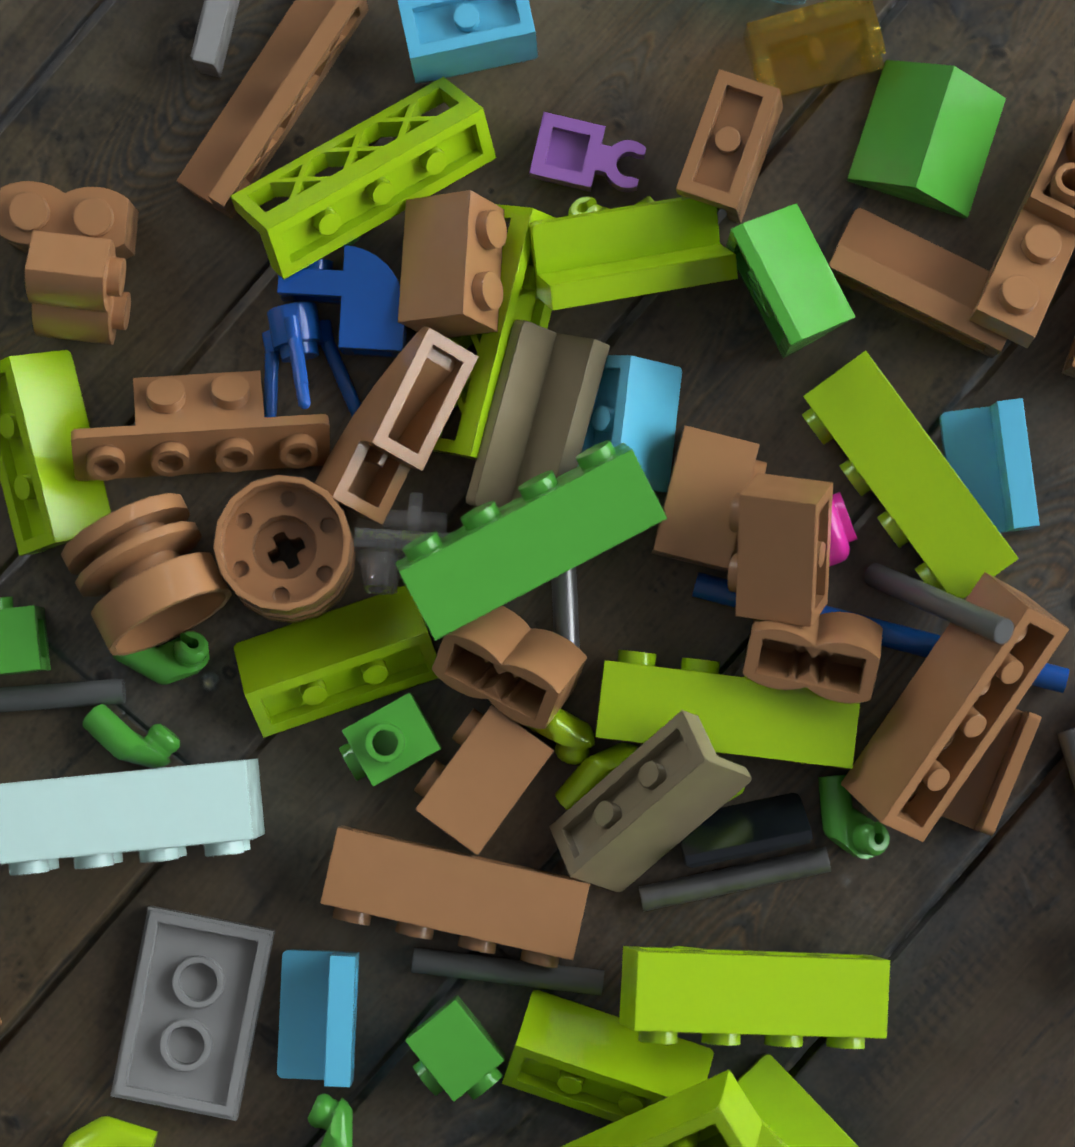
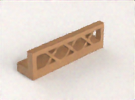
[177,0,369,219]

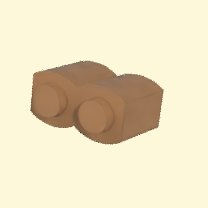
[0,181,139,259]
[25,230,131,345]
[432,606,587,729]
[743,612,883,703]

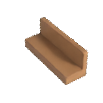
[828,208,1007,358]

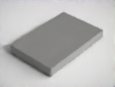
[110,905,275,1121]

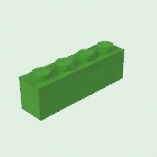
[395,440,667,640]

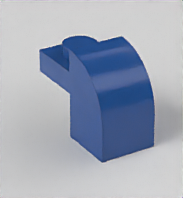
[277,245,407,358]

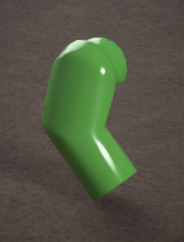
[113,631,210,685]
[82,704,180,769]
[818,775,890,859]
[308,1093,353,1147]

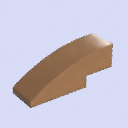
[314,326,479,525]

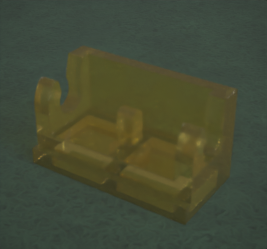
[743,0,886,97]

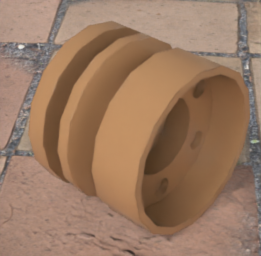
[213,475,357,623]
[61,493,232,656]

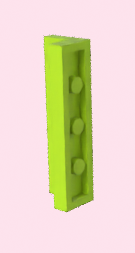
[231,76,496,279]
[432,204,555,461]

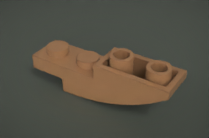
[970,99,1075,348]

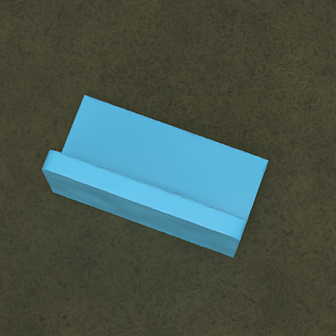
[398,0,538,83]
[578,355,682,492]
[939,398,1040,533]
[277,949,360,1087]

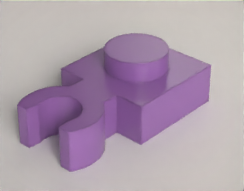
[529,112,646,192]

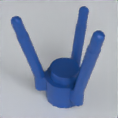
[262,302,361,417]

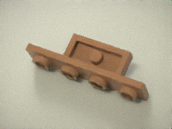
[71,370,330,481]

